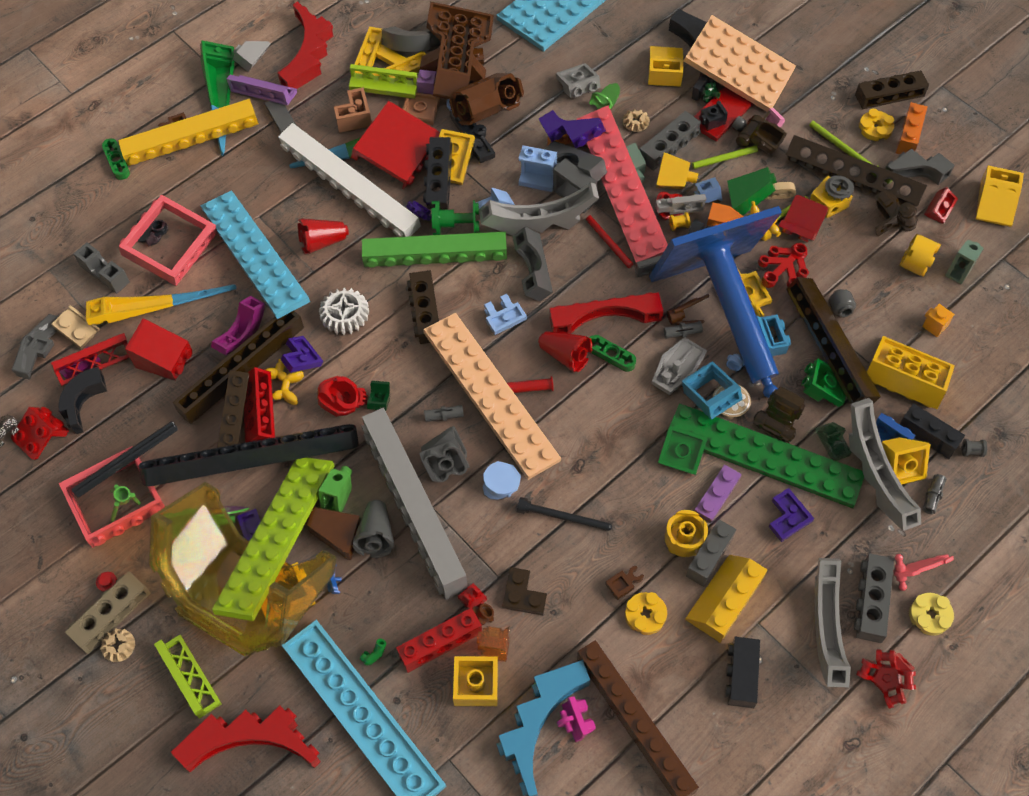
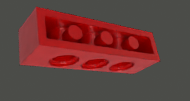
[244,367,275,443]
[396,608,482,673]

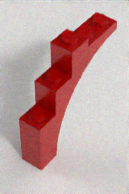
[278,1,334,89]
[171,705,321,772]

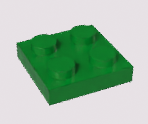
[658,426,708,475]

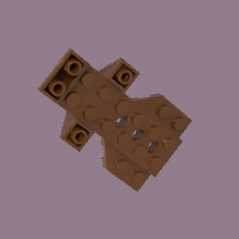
[419,1,494,99]

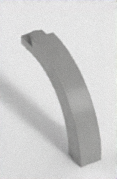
[814,558,851,688]

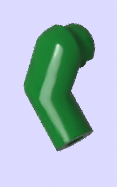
[360,639,387,666]

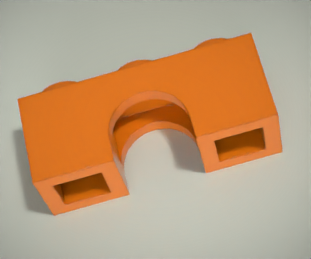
[896,102,928,154]

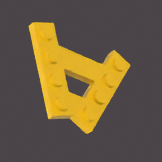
[354,26,426,78]

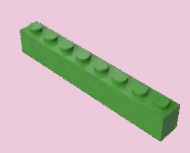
[362,231,507,267]

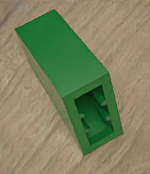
[727,167,777,215]

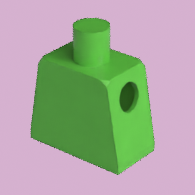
[318,466,352,512]

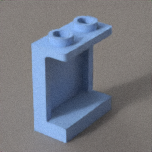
[519,145,557,192]

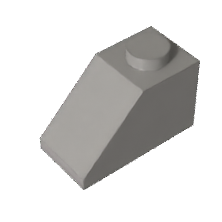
[233,41,271,72]

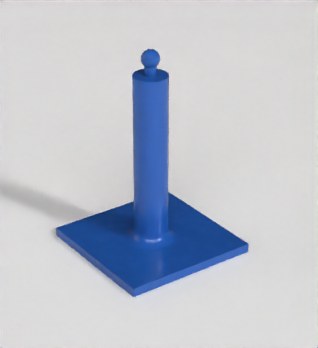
[649,206,782,399]

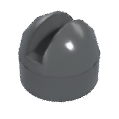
[731,116,746,131]

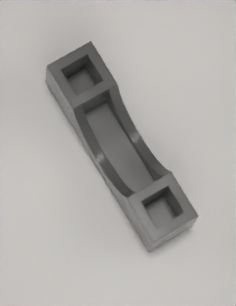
[544,141,607,181]
[512,227,553,301]

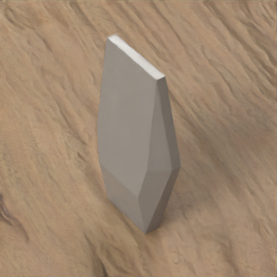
[651,337,707,395]

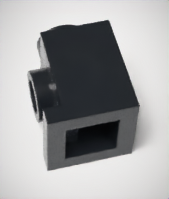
[699,101,728,130]

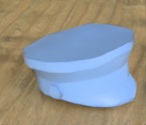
[483,461,521,500]

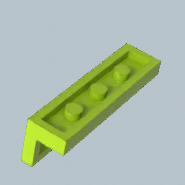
[349,64,417,99]
[154,635,222,719]

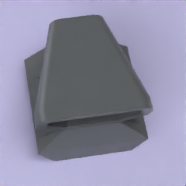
[419,426,470,482]

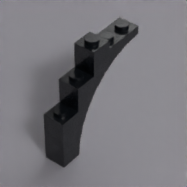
[669,9,717,101]

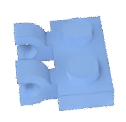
[484,294,527,335]

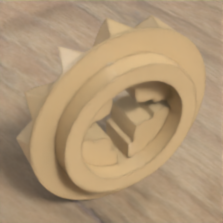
[623,109,650,132]
[100,628,135,662]

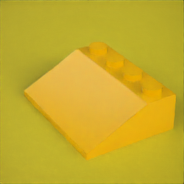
[867,336,955,410]

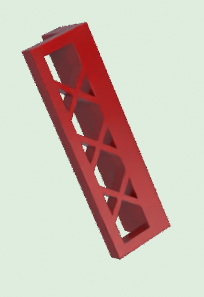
[51,333,130,387]

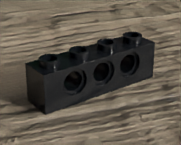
[423,137,452,209]

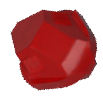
[317,376,368,417]

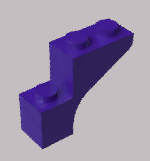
[539,110,606,148]

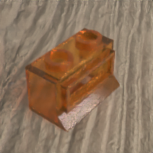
[477,626,510,662]

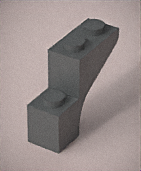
[885,149,955,185]

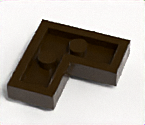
[502,567,547,615]

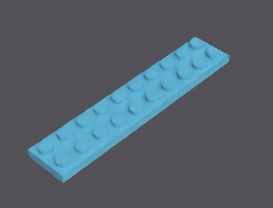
[200,190,310,319]
[282,619,447,796]

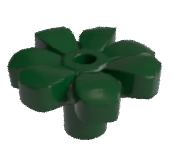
[702,82,720,103]

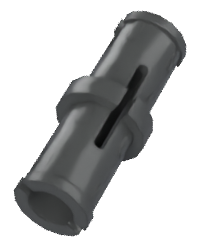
[663,321,703,339]
[424,405,464,422]
[922,474,947,514]

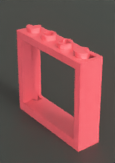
[119,195,217,286]
[59,446,166,548]

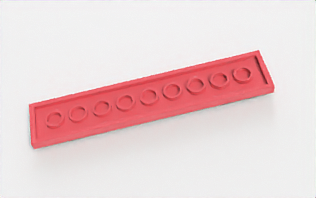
[577,105,668,262]

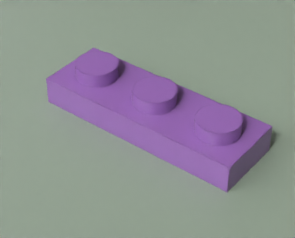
[694,464,742,523]

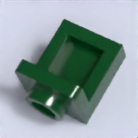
[367,381,390,411]

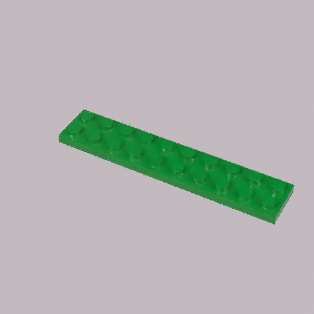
[665,403,864,509]

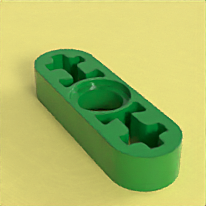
[102,138,130,180]
[589,335,636,372]

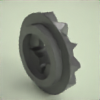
[825,176,854,201]

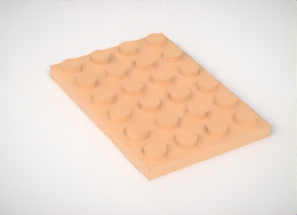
[684,15,796,112]

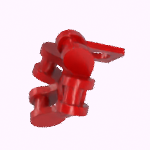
[856,649,916,709]

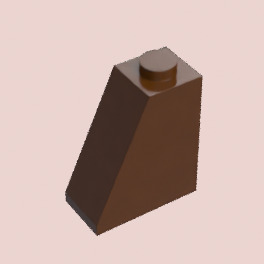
[306,507,361,560]

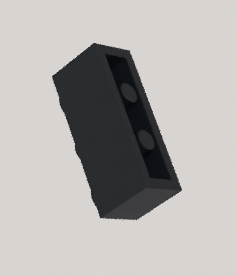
[900,403,966,459]
[725,636,760,709]

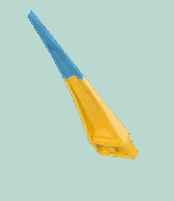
[86,284,237,325]

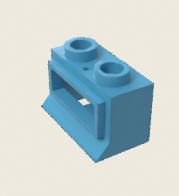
[757,314,791,356]

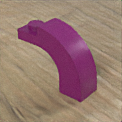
[211,296,265,355]

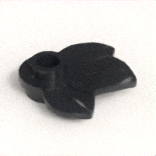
[137,219,168,246]

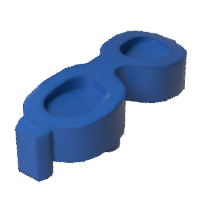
[325,564,342,594]

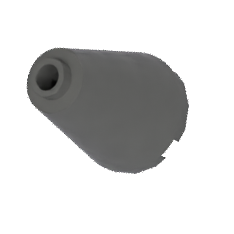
[353,500,394,558]

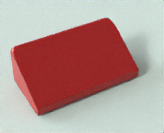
[924,187,958,224]

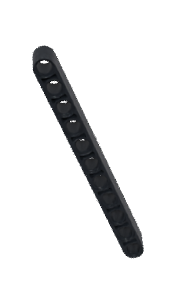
[138,424,359,486]

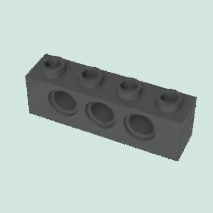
[639,111,701,171]
[854,553,894,643]

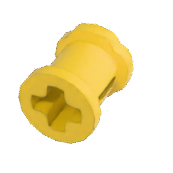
[669,212,691,231]

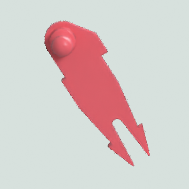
[893,554,954,591]

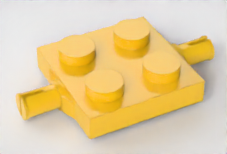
[737,268,772,317]

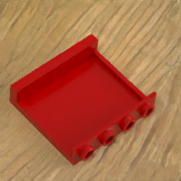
[351,101,440,190]

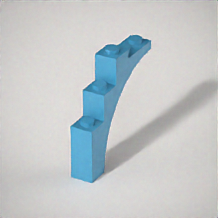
[496,660,590,796]

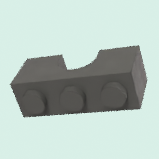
[74,242,130,294]
[686,519,737,587]

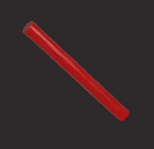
[586,215,633,268]

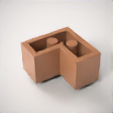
[334,87,372,133]

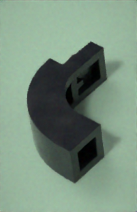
[58,367,107,434]

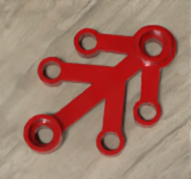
[758,243,809,288]

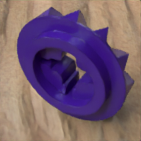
[406,201,432,220]

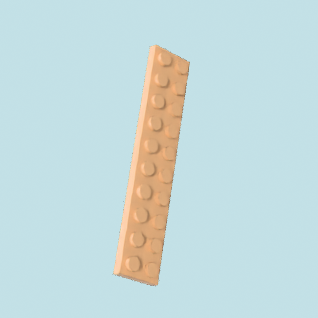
[424,313,561,480]

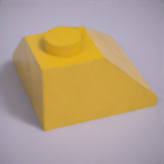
[882,437,930,484]

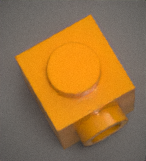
[922,304,955,337]

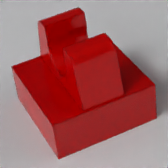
[458,583,487,609]

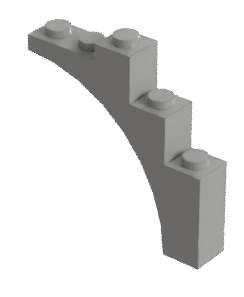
[479,182,599,236]
[849,398,921,531]

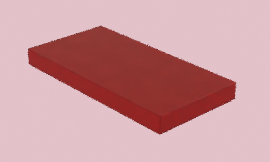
[694,87,754,141]

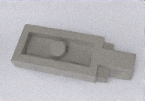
[655,194,706,215]

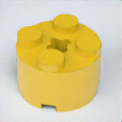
[900,234,941,277]
[664,510,708,557]

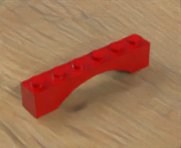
[549,292,663,334]

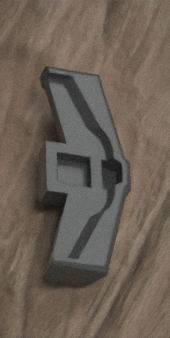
[11,314,59,380]

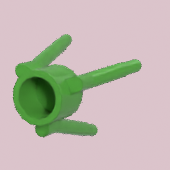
[110,484,141,522]

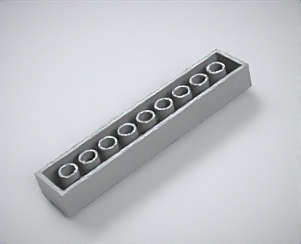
[361,408,468,600]

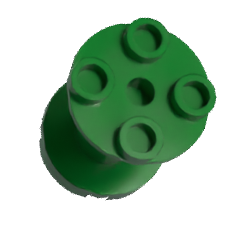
[432,200,480,235]

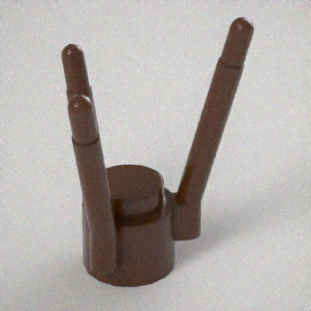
[667,294,709,325]

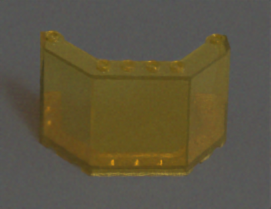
[149,482,337,656]

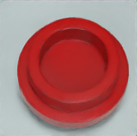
[96,572,117,592]

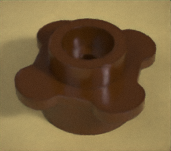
[472,603,494,625]

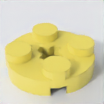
[909,593,954,636]

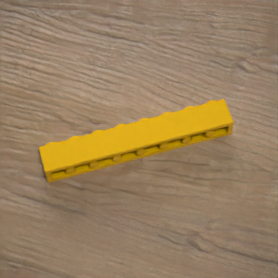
[118,99,259,166]

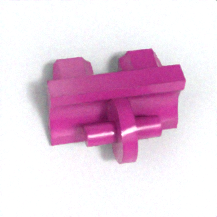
[557,696,596,742]

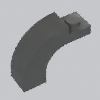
[382,26,440,52]

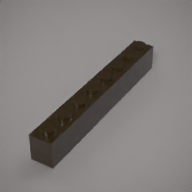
[786,277,881,404]
[173,311,304,425]

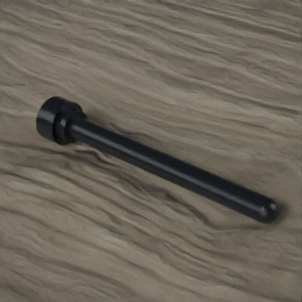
[516,497,612,531]

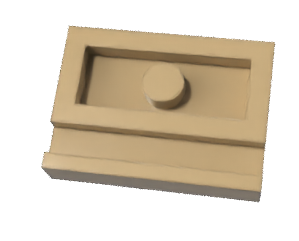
[52,305,100,349]

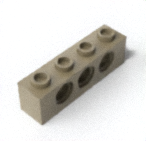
[65,571,151,654]

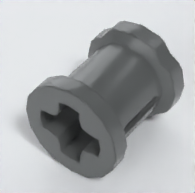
[961,439,987,457]

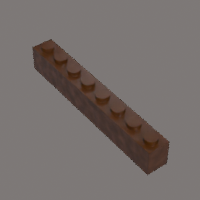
[577,640,699,796]

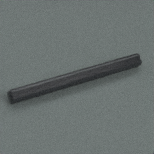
[71,421,178,498]

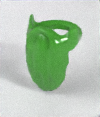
[589,83,620,110]

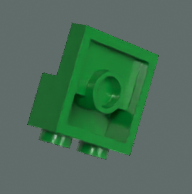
[801,358,846,407]

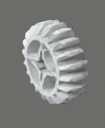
[319,288,369,335]

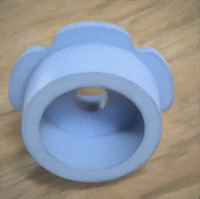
[726,354,744,371]

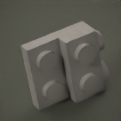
[556,63,601,98]

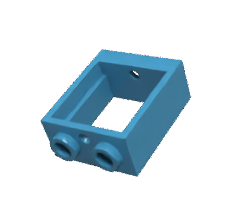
[682,361,743,420]

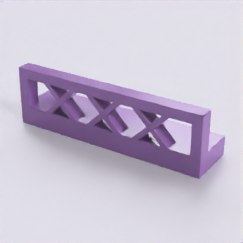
[227,75,297,105]

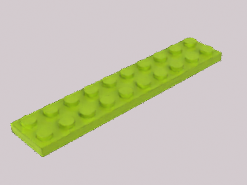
[212,458,335,621]

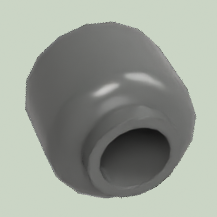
[829,289,856,317]

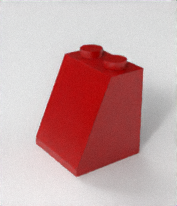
[125,318,192,381]

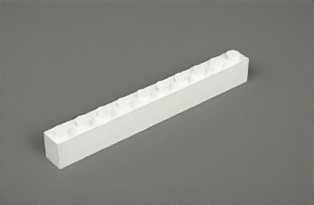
[278,123,421,237]

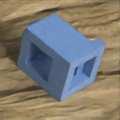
[694,177,723,203]

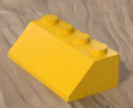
[685,555,767,643]

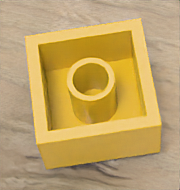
[453,656,498,706]

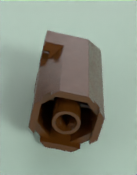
[449,73,524,125]

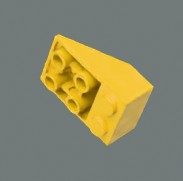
[648,46,684,87]
[975,166,1024,227]

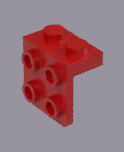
[779,195,828,242]
[11,407,69,460]

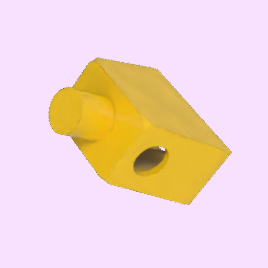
[655,152,699,189]
[810,176,853,218]

